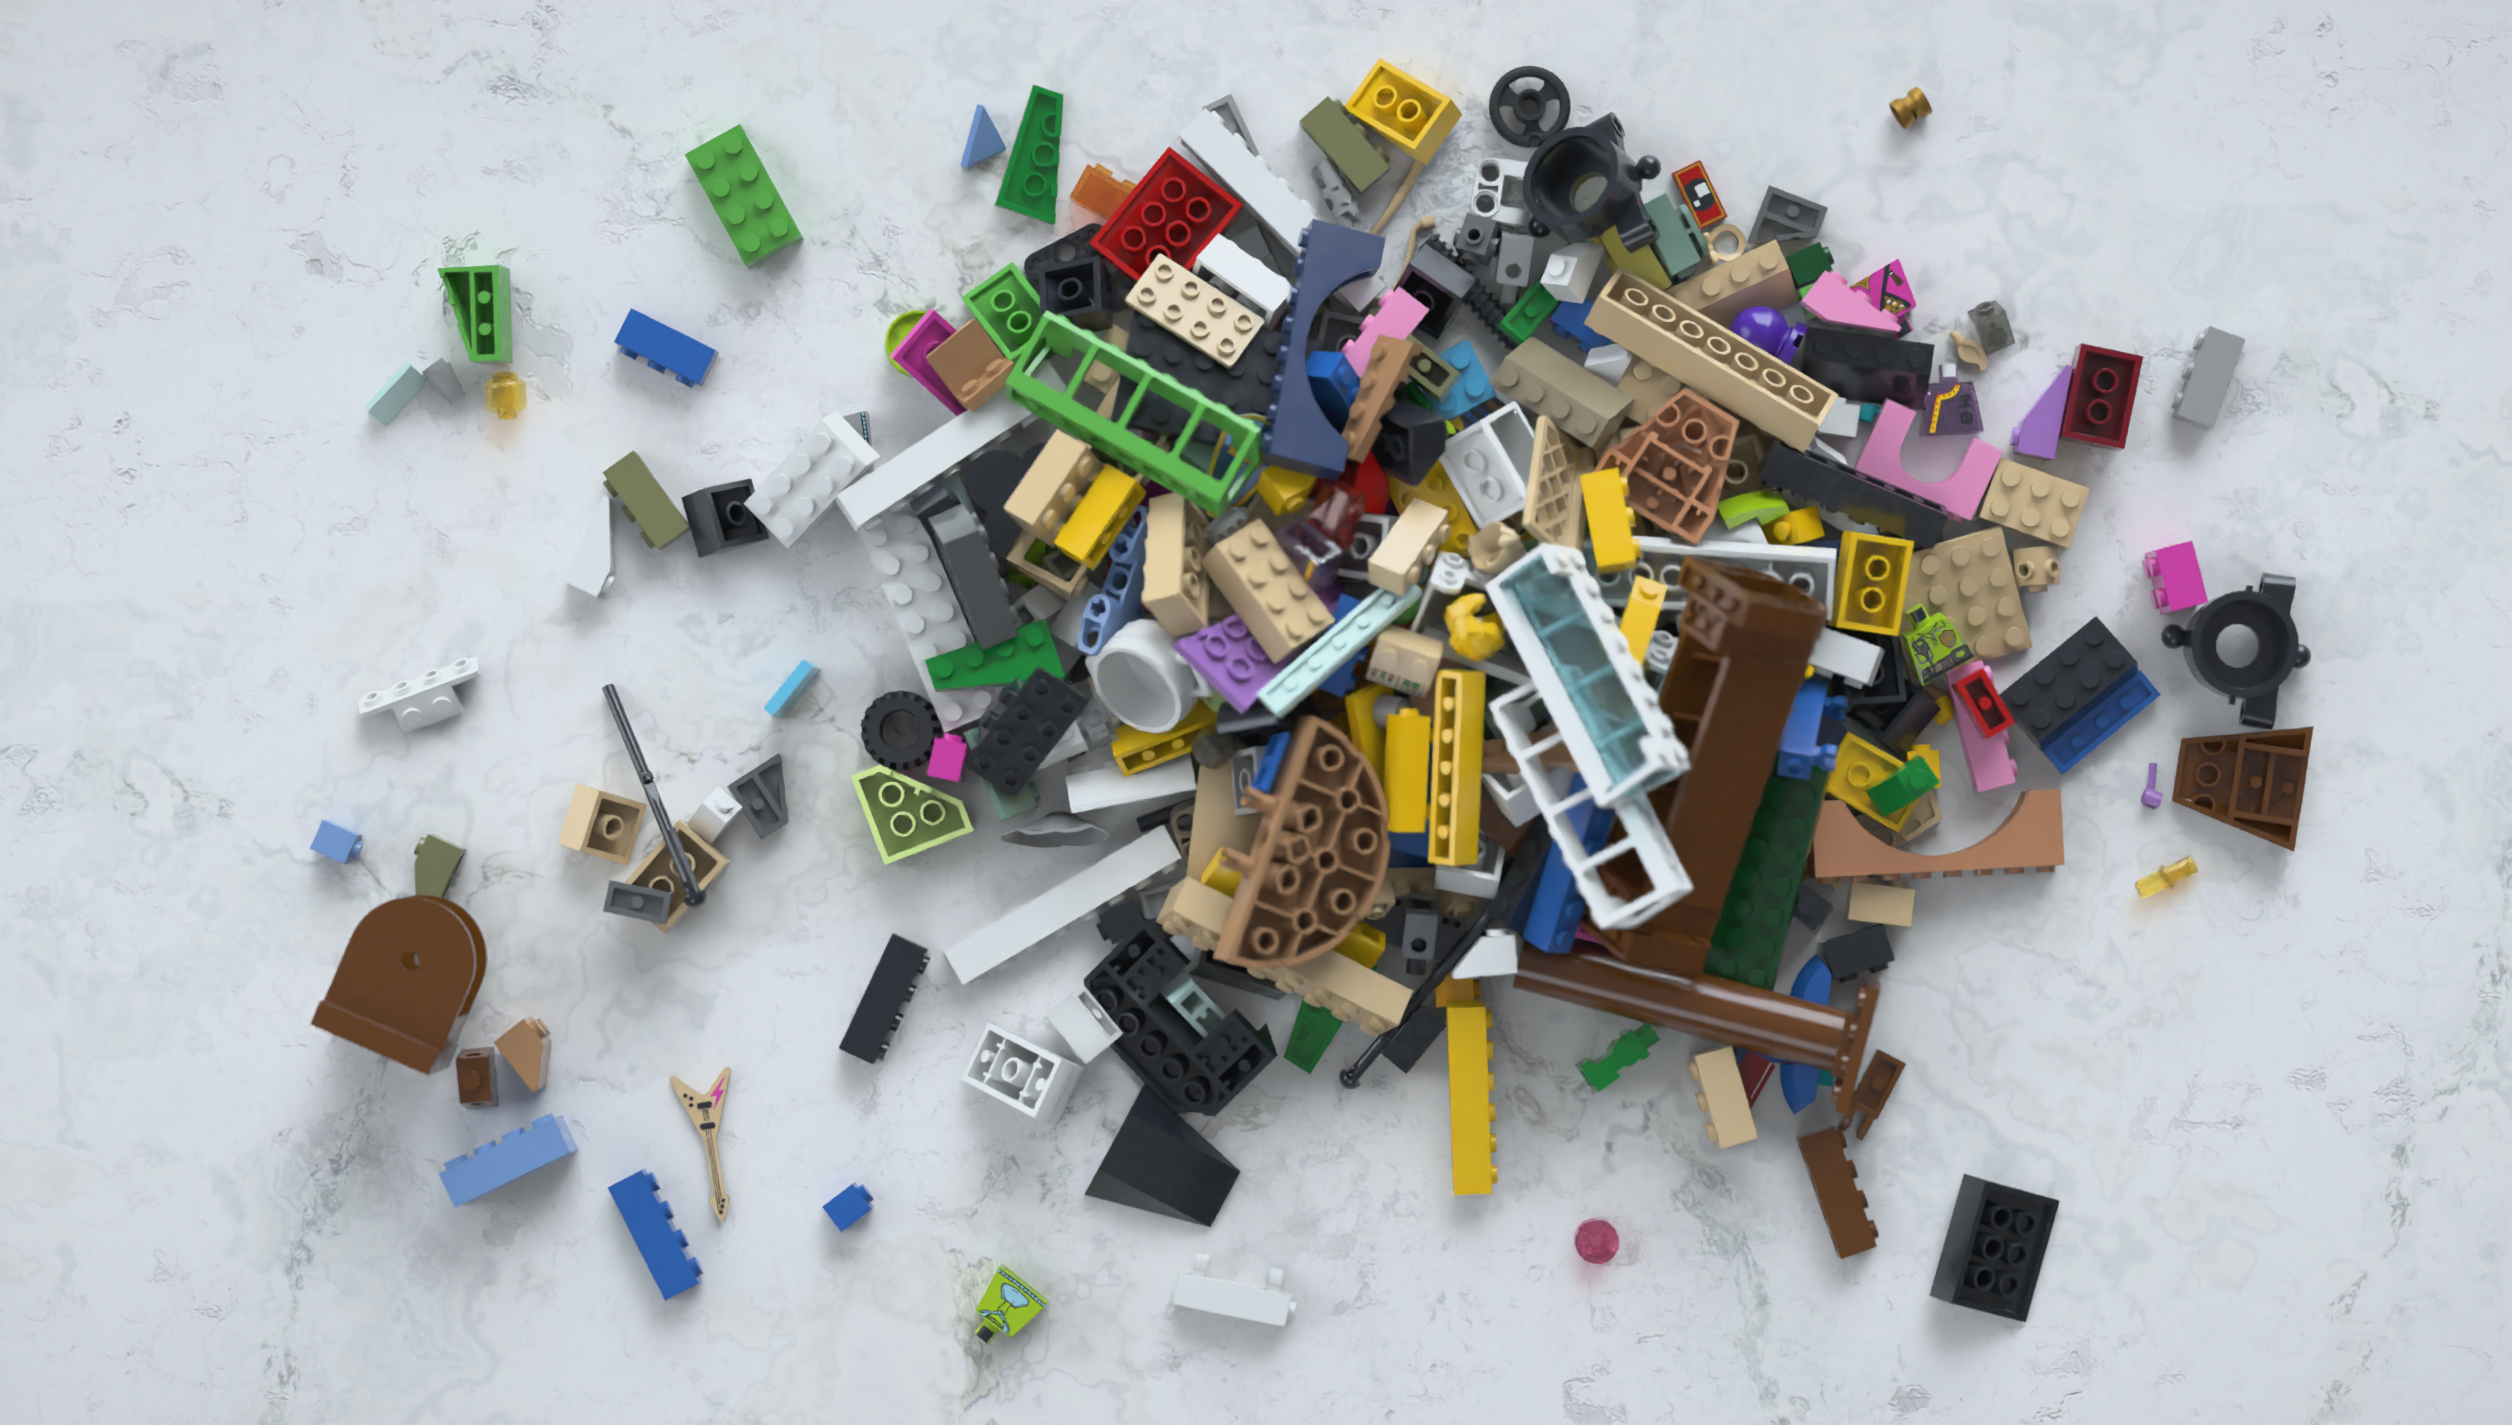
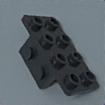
[965,667,1088,796]

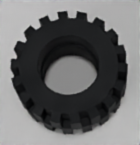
[861,690,942,770]

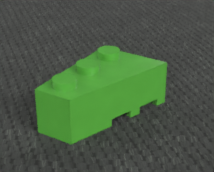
[437,265,513,365]

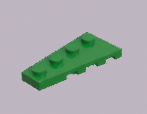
[994,85,1063,225]
[925,619,1066,692]
[1283,965,1378,1074]

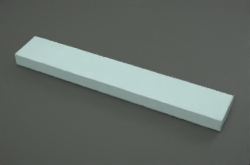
[1257,585,1423,719]

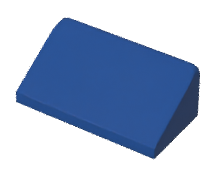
[1251,732,1291,796]

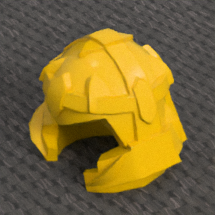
[1443,594,1507,661]

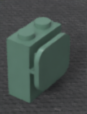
[1644,193,1710,283]

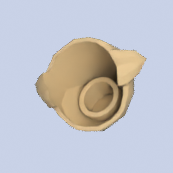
[1467,522,1528,575]

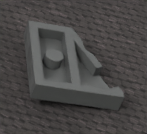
[1747,185,1828,245]

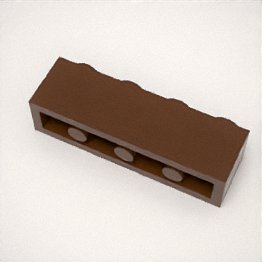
[1796,1125,1879,1259]

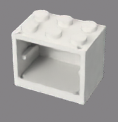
[1439,401,1563,530]

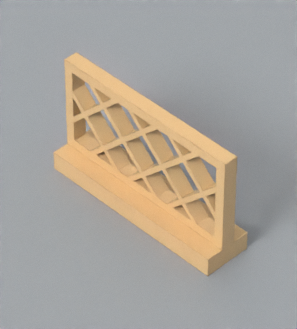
[1522,415,1595,554]

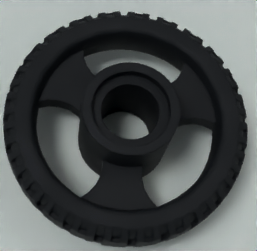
[1489,66,1571,148]

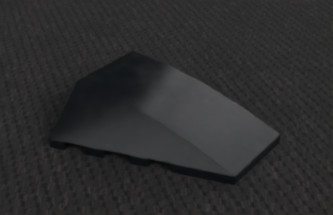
[1084,1083,1241,1227]

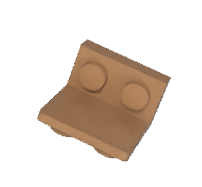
[926,319,1016,412]

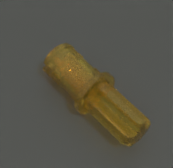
[2135,855,2198,898]

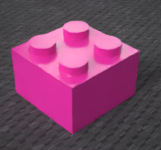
[2142,541,2208,614]

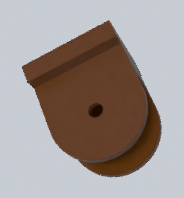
[310,895,488,1076]

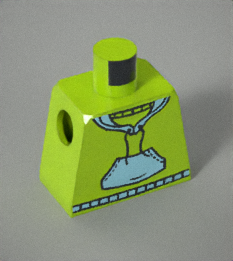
[974,1264,1049,1344]

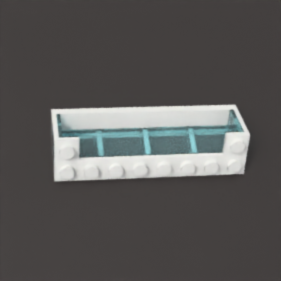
[1485,544,1691,807]

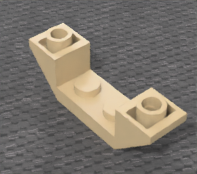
[1365,867,1482,920]

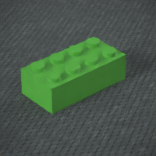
[685,124,804,269]

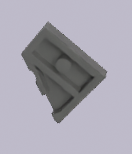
[727,753,789,840]

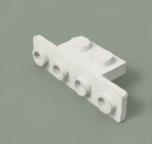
[359,657,481,734]

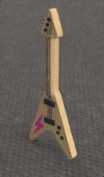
[670,1067,731,1221]

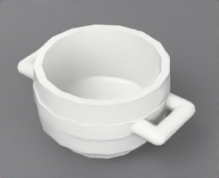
[1085,619,1215,733]

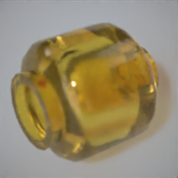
[485,372,527,419]

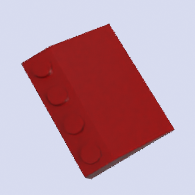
[1089,147,1243,285]

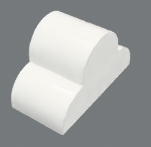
[961,1022,1084,1125]

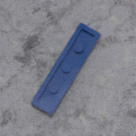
[2042,670,2160,775]

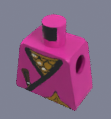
[1849,259,1916,339]

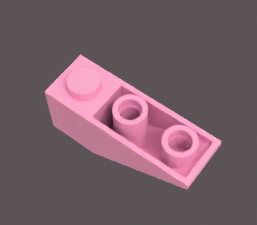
[1799,270,1902,334]

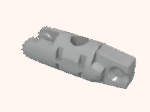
[1311,158,1368,232]

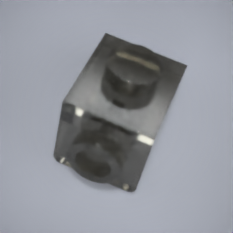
[1967,300,2016,355]

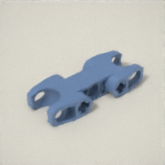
[1077,504,1149,656]

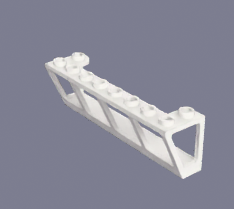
[1489,665,1693,929]

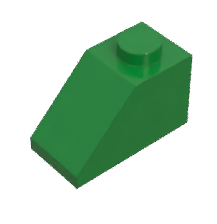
[1865,755,1940,817]

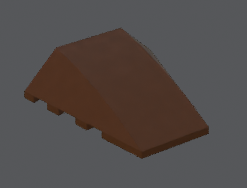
[2172,726,2314,852]

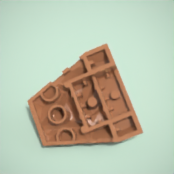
[1592,388,1739,546]

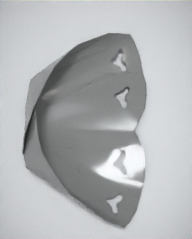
[1000,811,1110,848]

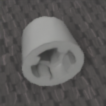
[1373,693,1414,729]

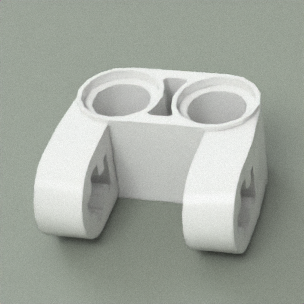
[1470,158,1530,228]

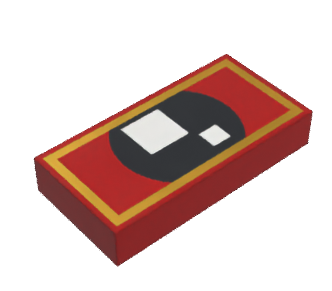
[1671,160,1727,230]

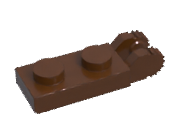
[1838,1049,1906,1140]

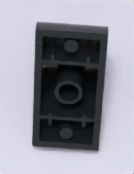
[967,442,1048,561]
[1217,660,1322,748]

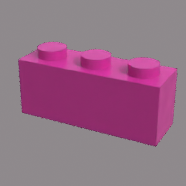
[927,733,971,783]

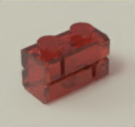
[1302,479,1367,554]

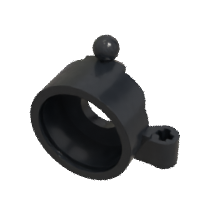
[1522,112,1661,253]
[2161,572,2311,730]

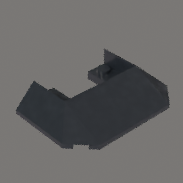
[1084,918,1278,1116]

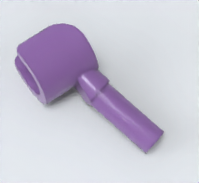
[2141,763,2163,809]

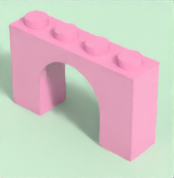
[1854,398,2003,523]

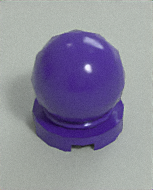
[1729,306,1809,365]

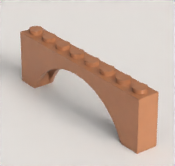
[1808,789,2065,884]

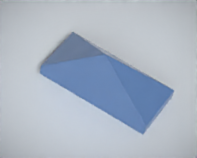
[961,104,1007,170]

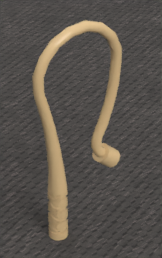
[1369,160,1436,305]

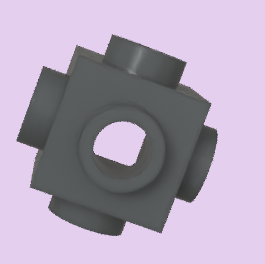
[1453,213,1501,266]

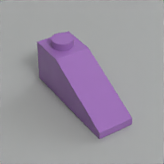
[2009,365,2073,461]

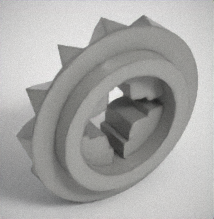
[1204,507,1250,544]

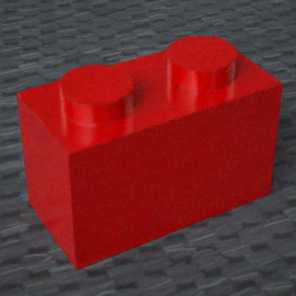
[1951,668,2015,740]

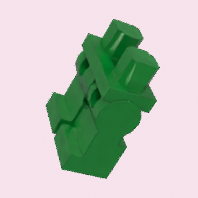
[1575,1024,1660,1092]

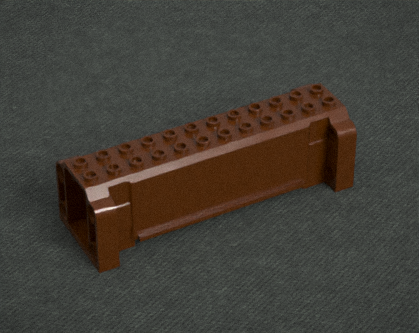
[1579,556,1829,973]

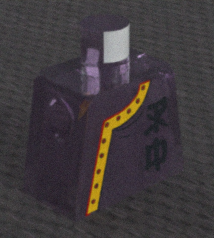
[1919,364,1984,437]
[1277,517,1342,594]

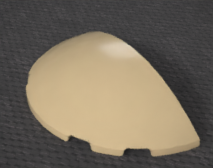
[1186,738,1264,883]

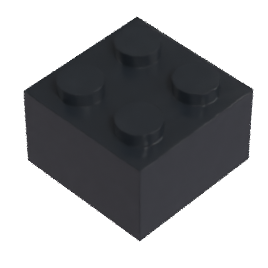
[1393,244,1477,340]

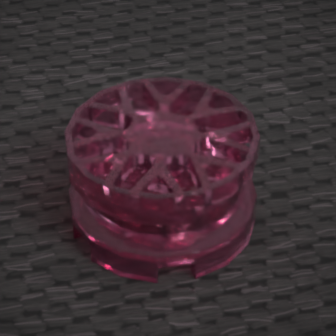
[1574,1218,1619,1264]

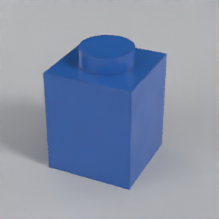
[823,1182,874,1232]

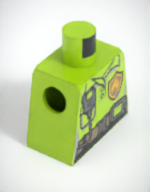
[1901,604,1976,686]

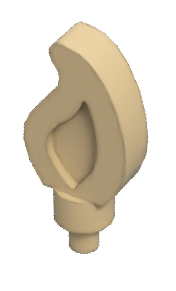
[1949,330,1988,372]

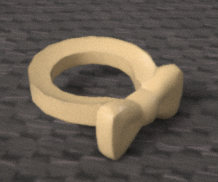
[1702,224,1746,265]

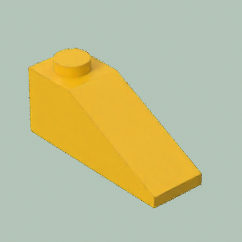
[1255,466,1320,517]
[1607,576,1667,666]

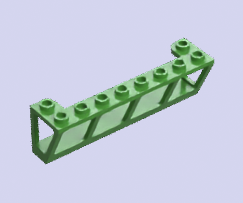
[1006,311,1262,518]

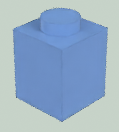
[310,820,364,864]

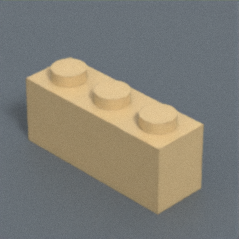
[1369,498,1451,596]

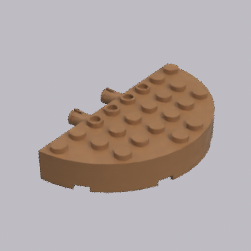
[1213,716,1390,968]

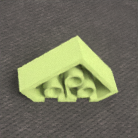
[850,765,975,865]

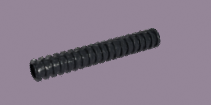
[1417,233,1519,352]

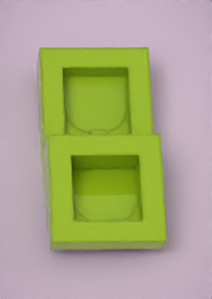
[1717,491,1790,530]

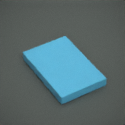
[764,660,821,719]

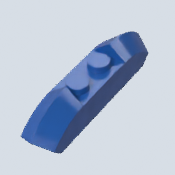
[1780,955,1832,1115]

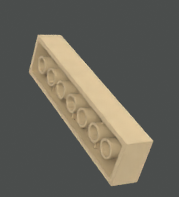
[1584,266,1839,453]
[1156,877,1413,1036]

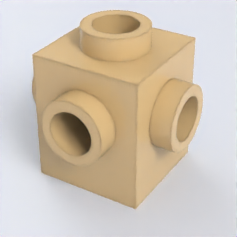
[2013,546,2061,593]

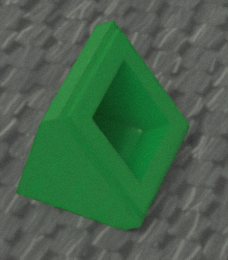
[1397,381,1435,411]

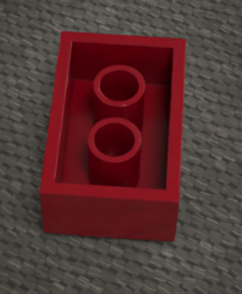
[2058,343,2143,452]

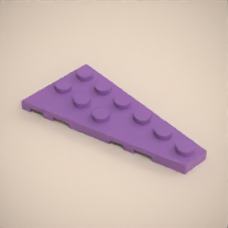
[1171,574,1350,714]

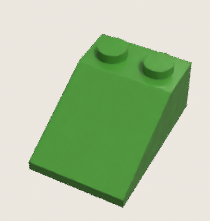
[961,262,1056,373]

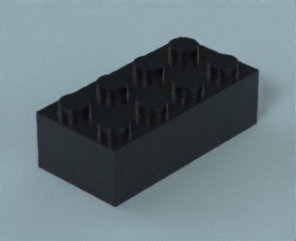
[1999,616,2139,751]

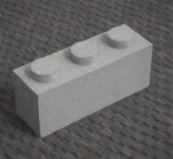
[2171,326,2245,430]

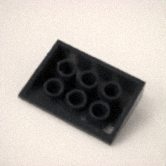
[1929,1174,2060,1323]

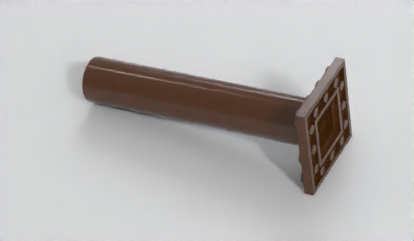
[1513,939,1880,1115]

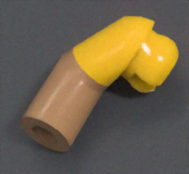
[1919,682,1955,725]

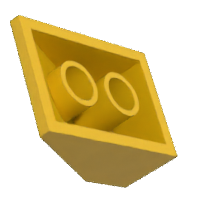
[1345,58,1462,165]

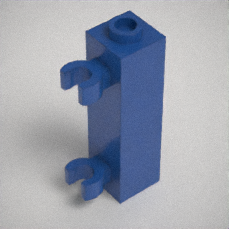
[1777,678,1848,780]

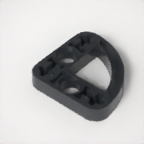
[1024,223,1135,314]

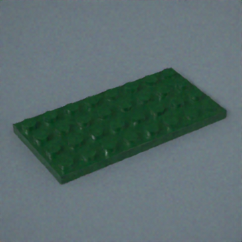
[1702,744,1835,991]

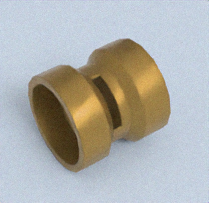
[1889,86,1933,130]

